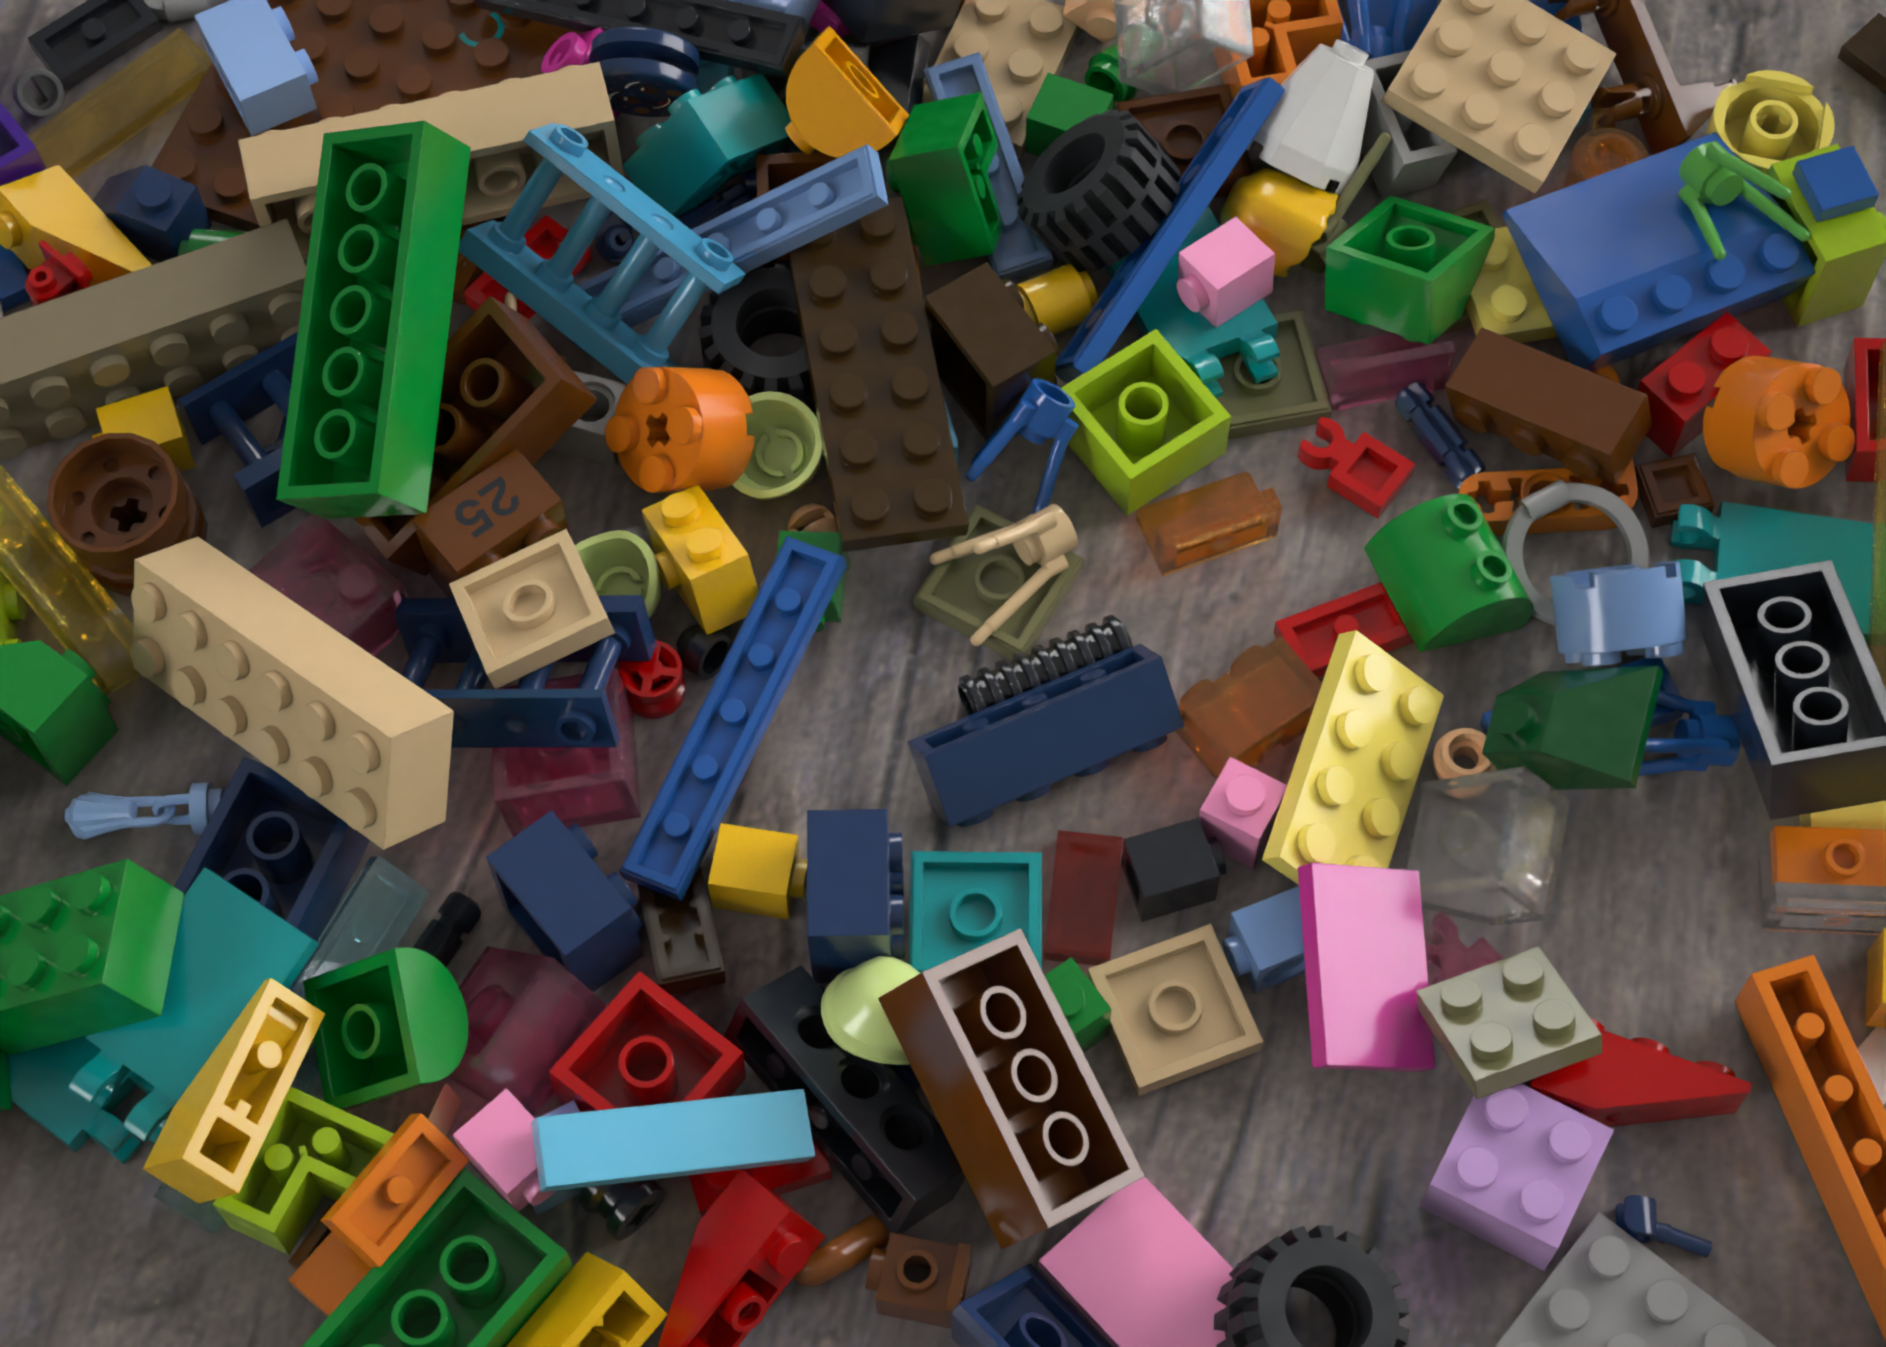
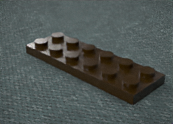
[787,196,969,552]

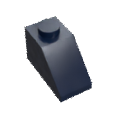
[92,165,212,262]

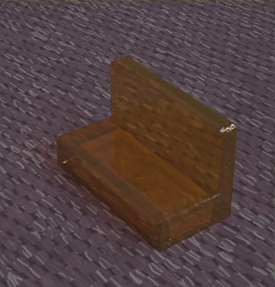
[1136,472,1282,576]

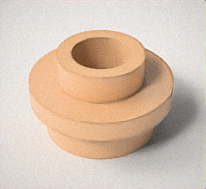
[1432,728,1497,791]

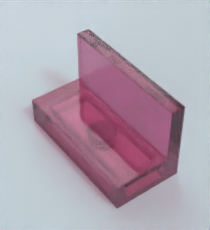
[1315,333,1456,411]

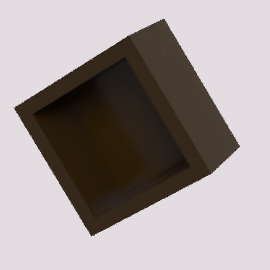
[925,262,1059,441]

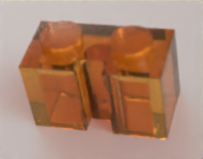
[1176,636,1322,781]

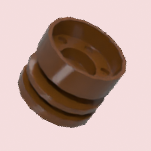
[46,433,208,596]

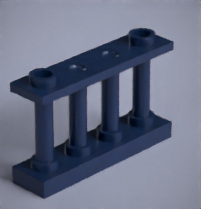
[178,332,298,528]
[394,595,657,748]

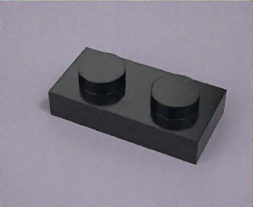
[28,0,161,91]

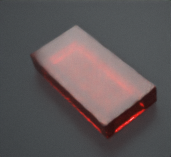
[1044,830,1123,966]

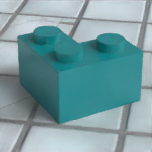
[622,73,792,218]

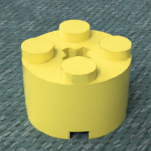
[1704,70,1835,175]

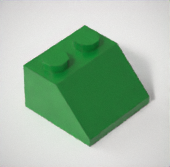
[1325,195,1495,345]
[0,640,119,786]

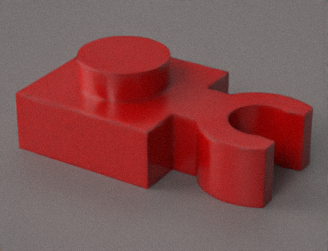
[1297,417,1415,519]

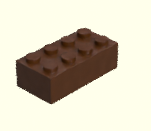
[354,296,598,576]
[878,928,1145,1250]

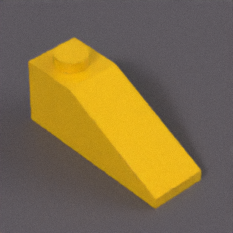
[0,165,152,287]
[142,978,325,1204]

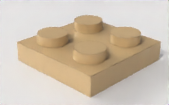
[449,529,615,689]
[1087,924,1264,1096]

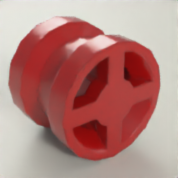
[619,640,686,719]

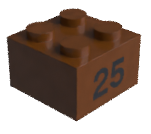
[412,448,570,598]

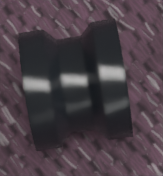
[578,1180,665,1241]

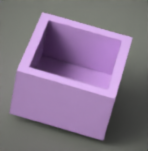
[1419,1084,1614,1271]

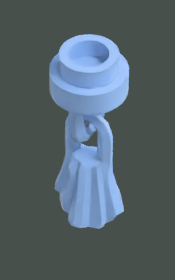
[64,782,225,840]

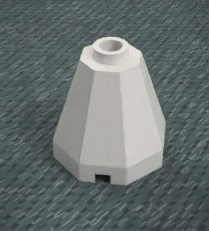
[1246,39,1374,195]

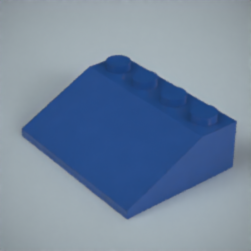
[1502,132,1816,372]

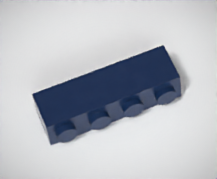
[907,644,1185,827]

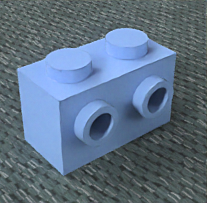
[194,0,319,136]

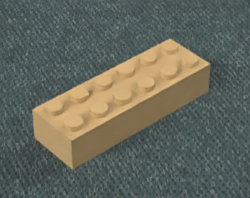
[238,62,624,261]
[131,537,454,850]

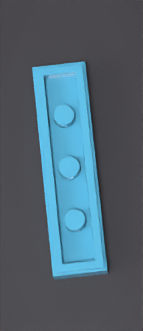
[531,1089,815,1192]

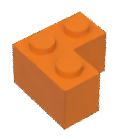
[1210,0,1344,99]

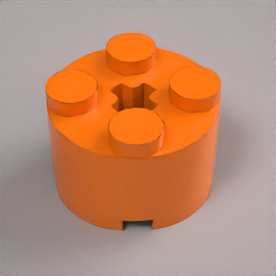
[1703,355,1855,489]
[605,367,754,493]

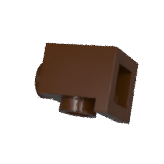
[865,1232,972,1329]

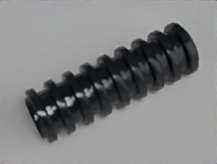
[957,615,1133,716]

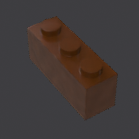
[1445,327,1652,485]

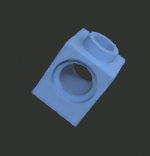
[1222,886,1305,994]

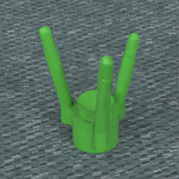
[1678,141,1810,260]

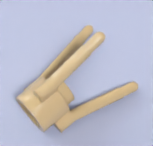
[930,504,1078,646]

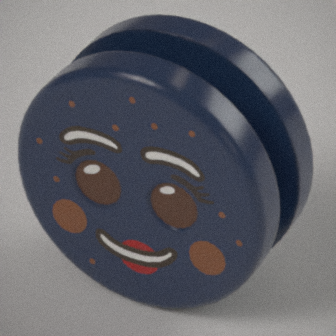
[589,27,700,117]

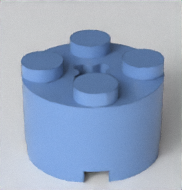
[1550,561,1688,666]

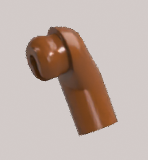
[795,1215,889,1287]

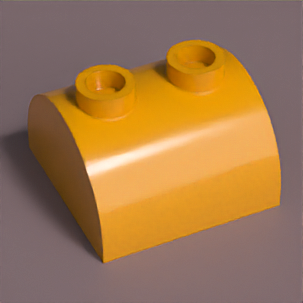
[785,26,909,158]

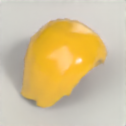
[1220,168,1338,278]

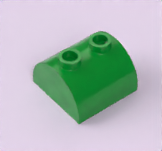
[1364,494,1534,653]
[303,947,468,1111]

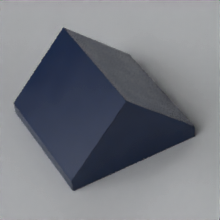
[951,1263,1110,1347]

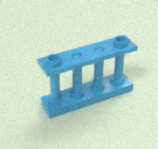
[458,123,746,384]

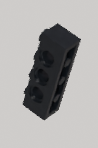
[724,965,966,1234]

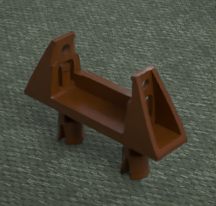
[1547,0,1737,155]

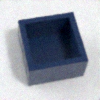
[807,809,905,984]
[486,810,644,1002]

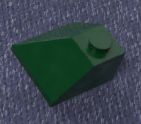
[1482,666,1664,791]

